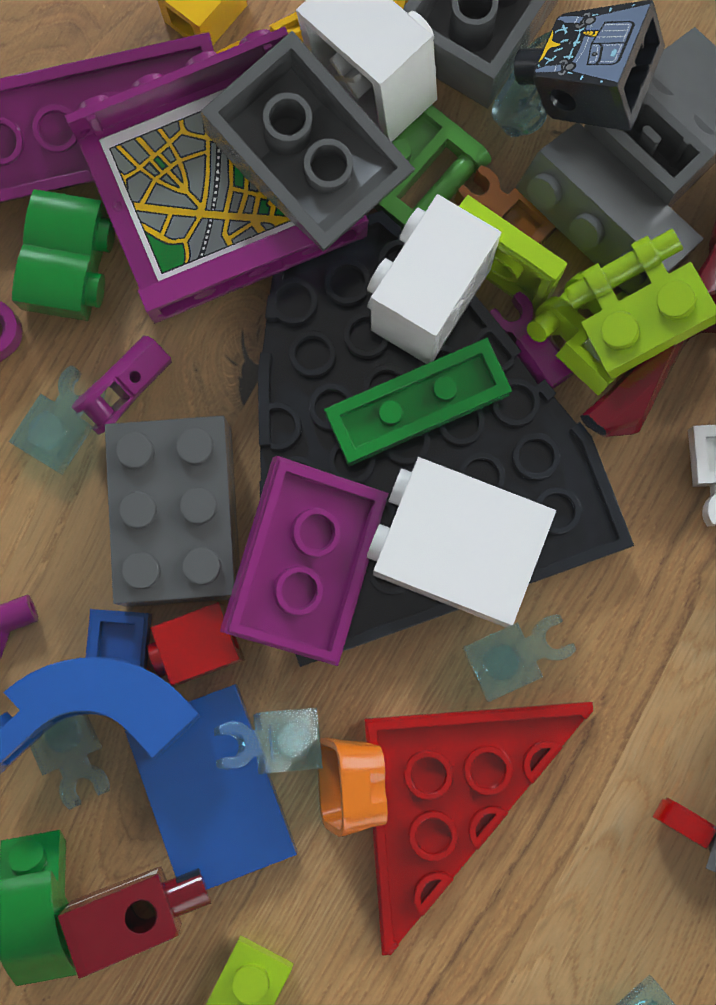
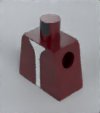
[58,866,211,979]

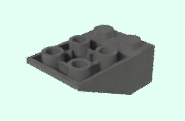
[584,27,716,207]

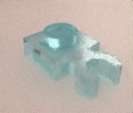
[9,365,106,475]
[462,615,576,702]
[214,708,323,775]
[30,715,110,810]

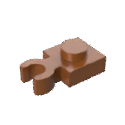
[454,165,557,245]

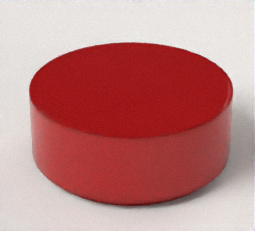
[652,797,716,850]

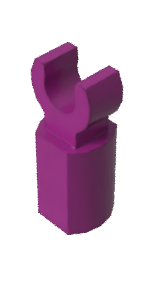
[490,291,574,389]

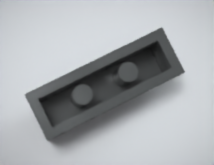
[515,123,704,296]

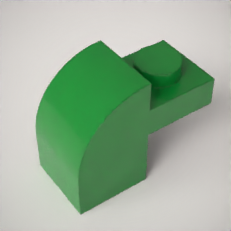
[0,830,77,986]

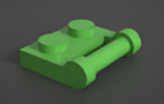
[374,105,492,230]

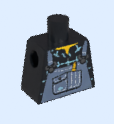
[514,0,665,131]

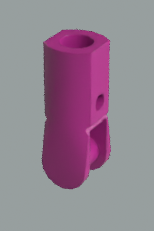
[71,335,172,435]

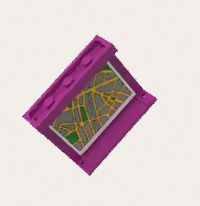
[64,26,368,324]

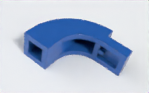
[0,657,201,774]

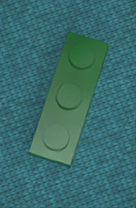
[324,338,512,466]

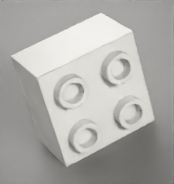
[296,0,437,142]
[367,194,502,364]

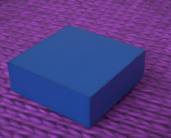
[85,609,152,670]

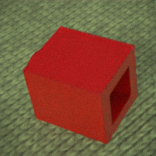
[147,602,245,685]

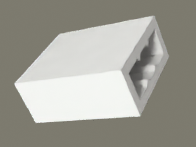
[366,457,556,628]

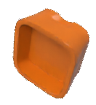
[317,737,388,837]

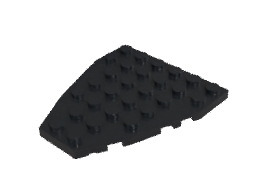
[258,210,634,667]

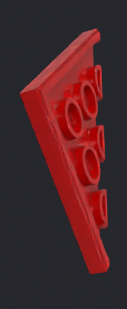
[364,702,593,956]

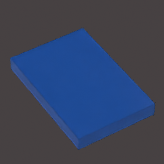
[123,684,298,889]

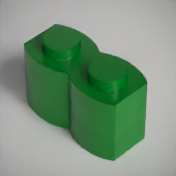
[12,189,115,321]

